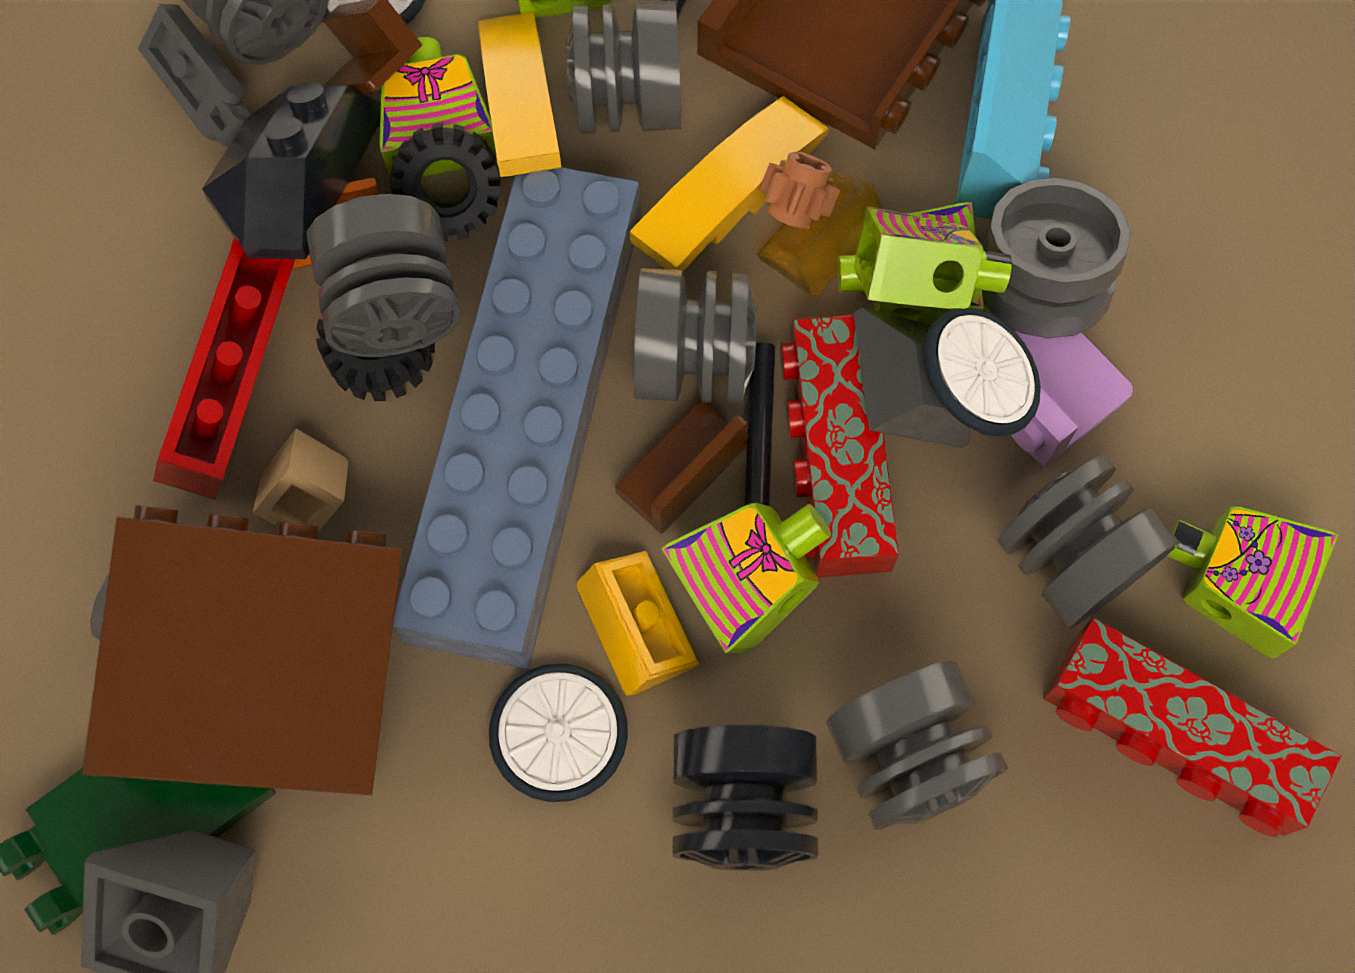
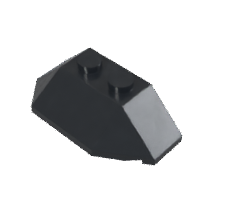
[202,82,381,259]

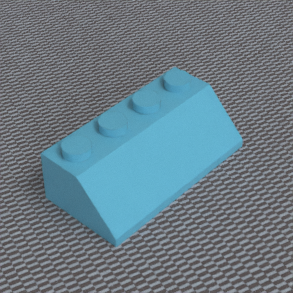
[955,0,1070,219]

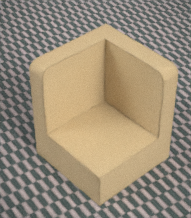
[253,428,349,532]

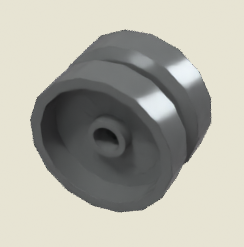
[982,178,1131,339]

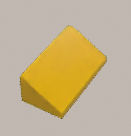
[576,551,699,696]

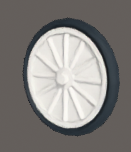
[924,308,1041,437]
[489,663,628,802]

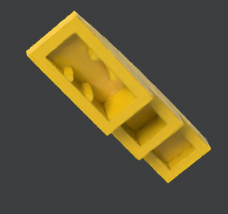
[478,12,562,177]
[629,96,829,271]

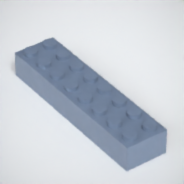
[392,168,641,670]

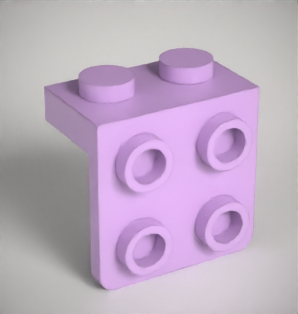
[1011,331,1133,468]

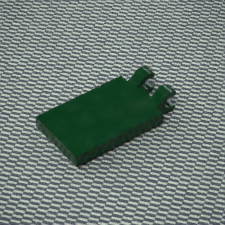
[0,768,276,935]

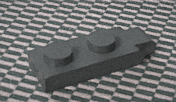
[138,4,251,147]

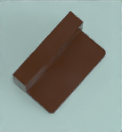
[323,0,423,94]
[615,400,749,534]

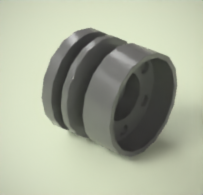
[183,0,329,65]
[566,0,681,134]
[307,194,460,357]
[634,268,757,404]
[997,454,1180,628]
[826,660,1009,830]

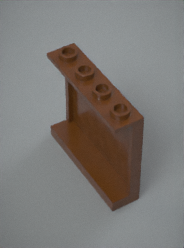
[697,0,986,150]
[82,505,402,795]

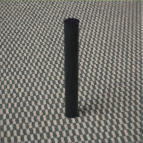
[744,342,775,506]

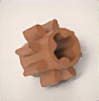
[759,152,840,228]

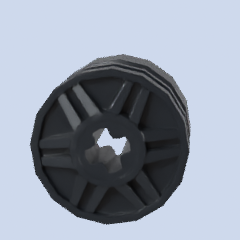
[672,725,818,871]

